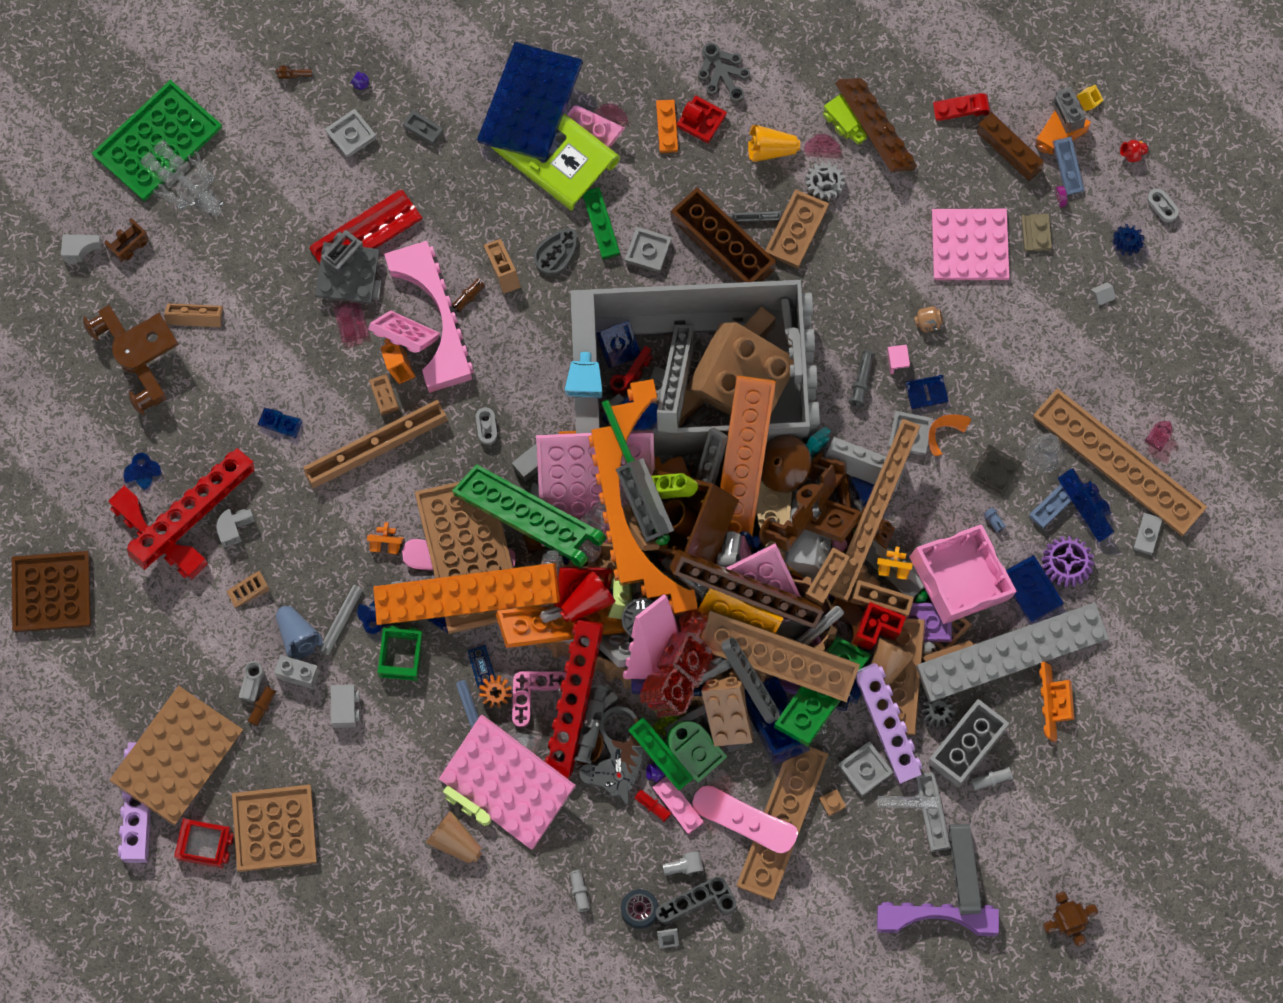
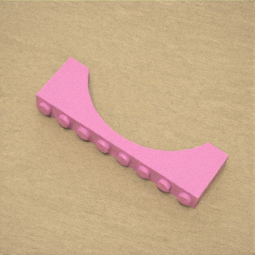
[384,241,474,393]

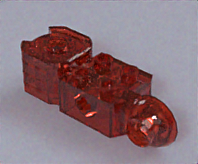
[640,610,713,718]

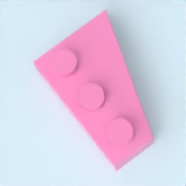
[567,105,625,148]

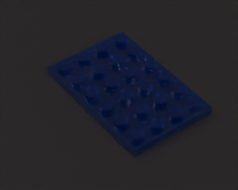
[477,42,583,161]

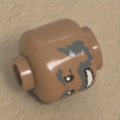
[914,306,943,333]

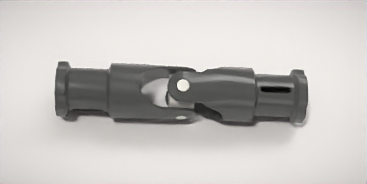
[574,683,609,764]

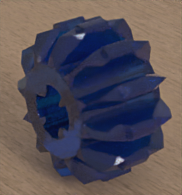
[1112,224,1145,256]

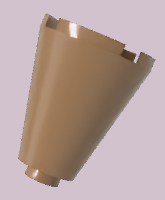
[870,638,913,691]
[426,811,482,864]

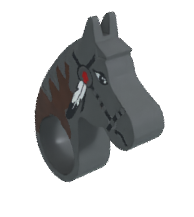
[579,706,643,805]

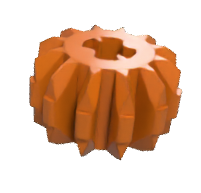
[479,675,512,708]

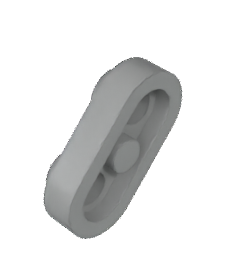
[1147,189,1179,223]
[476,407,498,446]

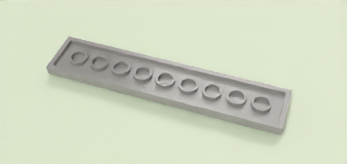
[916,603,1109,703]

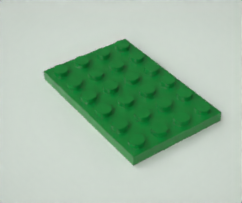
[92,79,223,202]

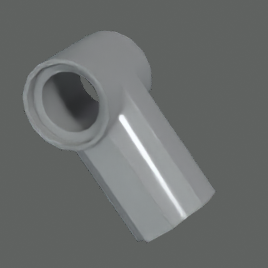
[717,531,742,568]
[238,662,265,702]

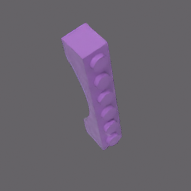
[877,902,999,936]

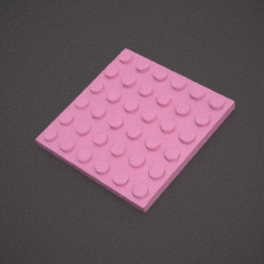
[536,430,655,546]

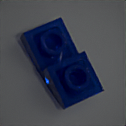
[258,407,303,438]

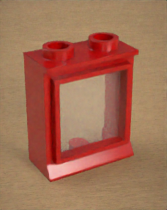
[174,818,234,869]

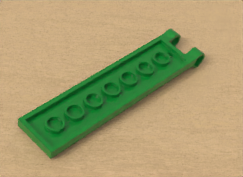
[452,464,607,568]

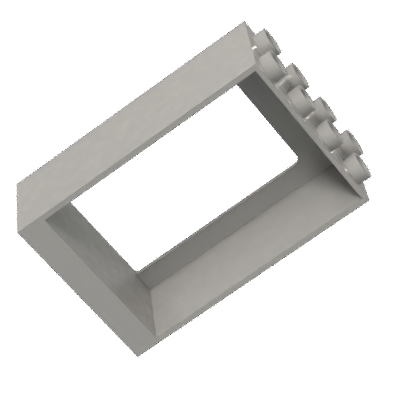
[570,280,820,456]

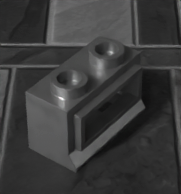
[1052,87,1086,134]
[321,230,364,275]

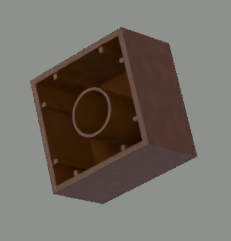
[644,469,739,564]

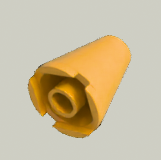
[748,125,800,162]

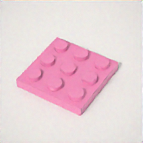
[368,310,440,353]

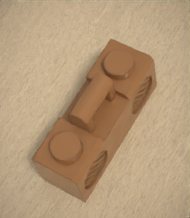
[849,580,914,618]

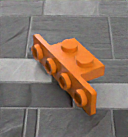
[1039,662,1074,742]

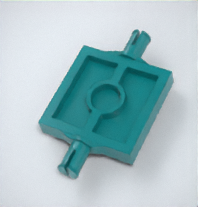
[806,427,831,460]

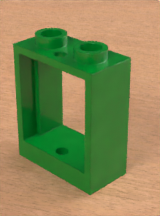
[377,626,423,681]

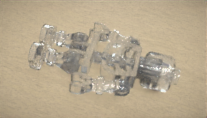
[140,140,223,218]

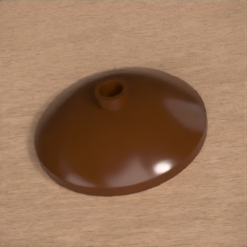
[761,435,811,493]

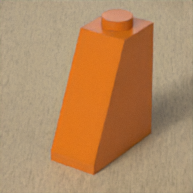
[1035,111,1091,154]

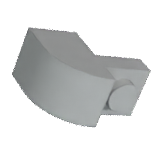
[217,509,255,548]

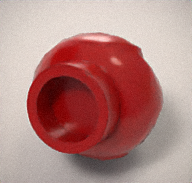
[1120,140,1148,163]

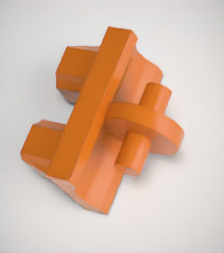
[367,522,404,554]

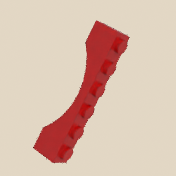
[108,485,208,580]

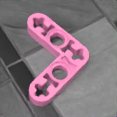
[512,671,566,728]

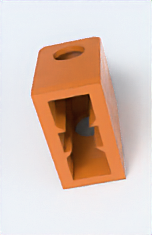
[380,338,416,384]

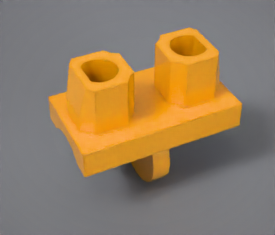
[877,546,913,580]

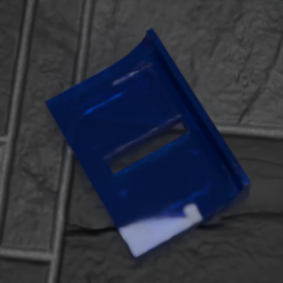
[905,375,949,410]

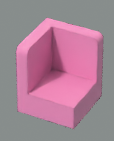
[887,345,910,374]

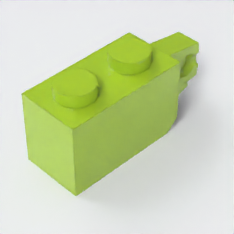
[823,94,867,145]

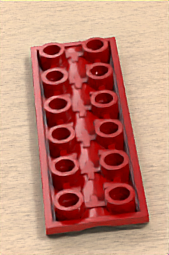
[309,190,423,264]

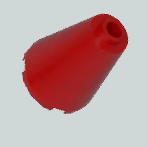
[560,571,616,623]

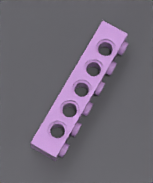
[855,663,922,783]
[118,743,151,863]

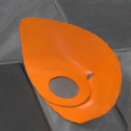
[928,414,971,456]

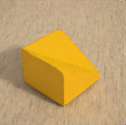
[1076,85,1104,111]

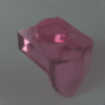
[1145,421,1173,451]

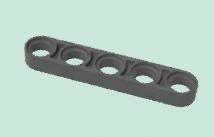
[721,637,780,724]

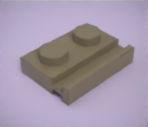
[1021,214,1052,252]

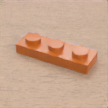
[656,100,678,153]

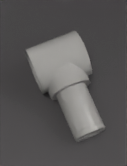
[663,852,704,876]

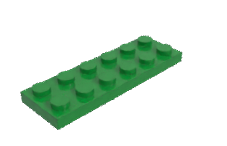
[774,636,871,747]

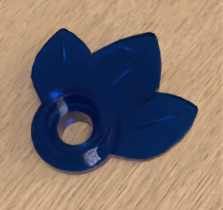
[123,453,161,490]
[357,600,390,634]

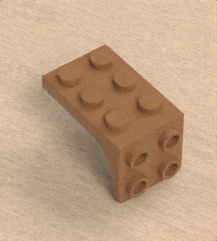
[701,668,754,746]

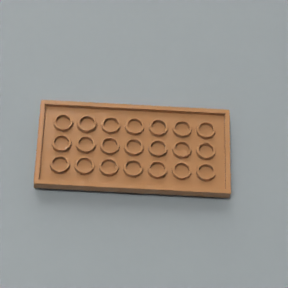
[415,482,522,634]

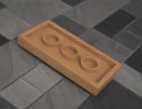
[765,189,829,269]

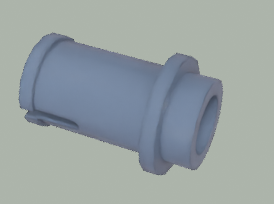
[984,507,1006,533]

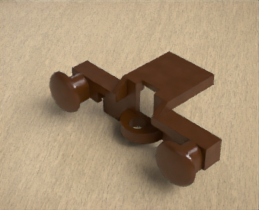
[759,453,862,552]

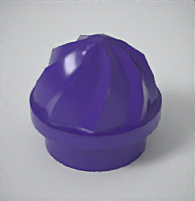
[350,71,369,90]
[646,762,665,782]

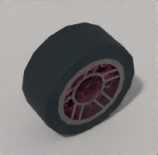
[621,889,658,929]

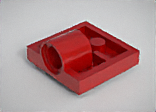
[677,95,727,144]

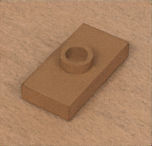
[369,374,399,416]

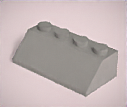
[826,437,907,492]
[784,498,831,580]

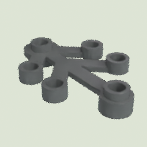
[698,43,750,103]

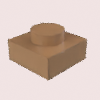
[819,789,846,817]

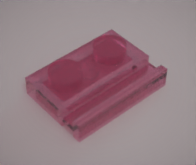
[334,303,369,343]

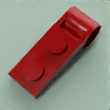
[933,93,990,121]
[610,346,653,396]

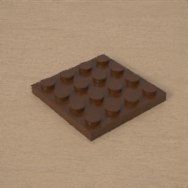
[11,551,91,632]

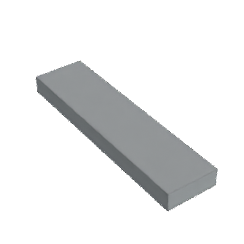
[915,772,951,853]

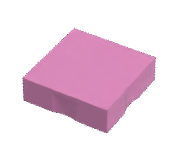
[909,524,1017,624]

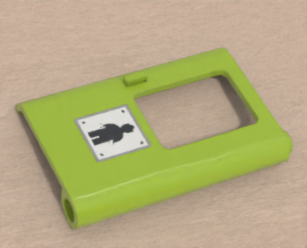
[491,93,620,211]

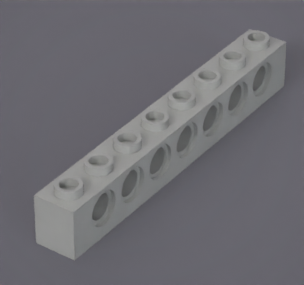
[657,325,695,433]

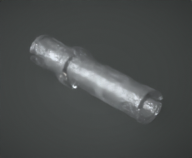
[877,795,938,811]

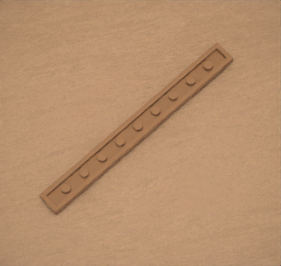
[829,419,921,602]

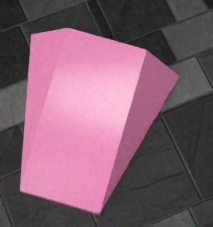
[623,595,682,679]

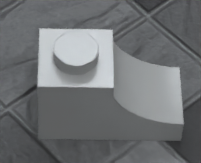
[61,234,103,265]

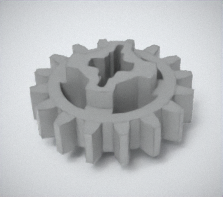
[805,161,845,201]

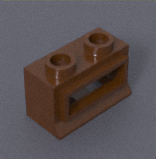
[104,218,149,263]

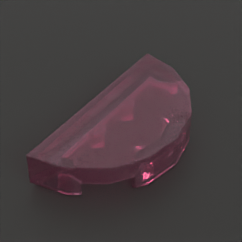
[593,103,628,122]
[804,134,841,154]

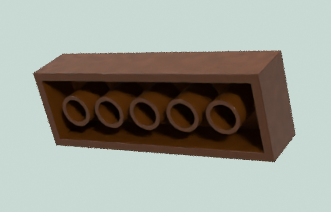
[670,187,776,283]

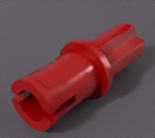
[635,790,672,822]

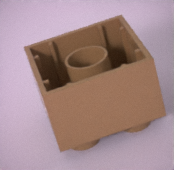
[686,322,793,416]

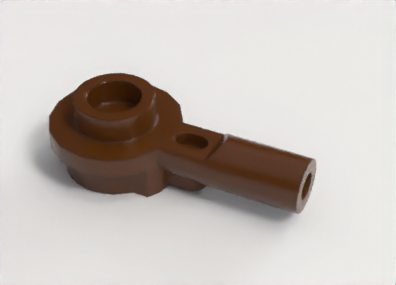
[275,66,312,79]

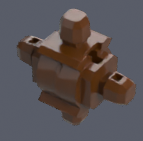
[1043,891,1098,947]

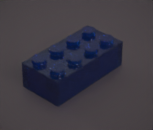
[744,677,810,765]

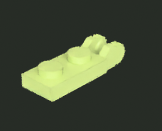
[443,786,492,826]

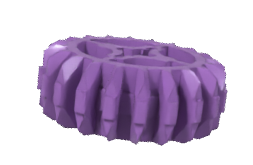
[1041,536,1094,588]

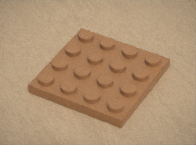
[232,785,317,872]

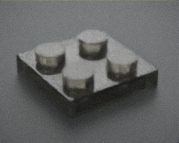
[970,445,1022,496]

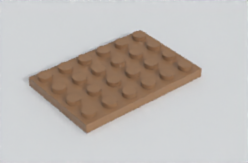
[109,685,243,826]

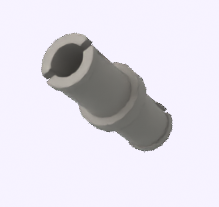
[971,767,1013,791]
[569,870,590,912]

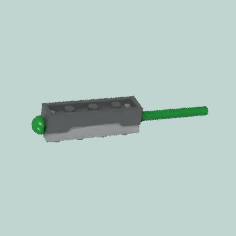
[601,400,674,546]
[853,528,928,603]

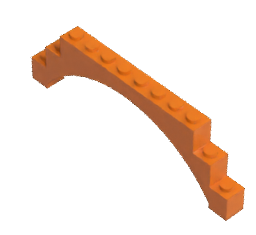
[588,379,698,615]

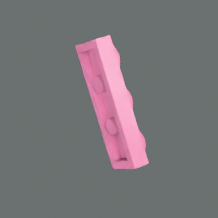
[652,776,704,834]

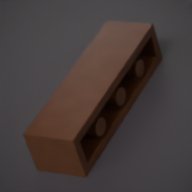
[977,112,1044,181]

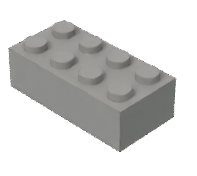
[928,699,1009,788]

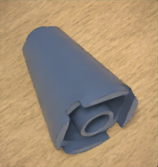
[276,606,323,660]

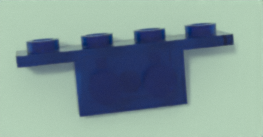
[1058,468,1115,542]

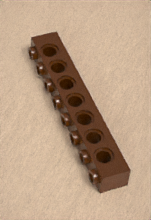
[670,549,824,629]

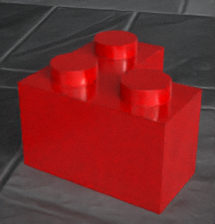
[853,602,906,650]

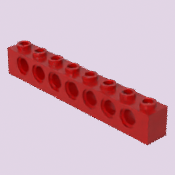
[127,448,255,570]
[545,619,605,779]

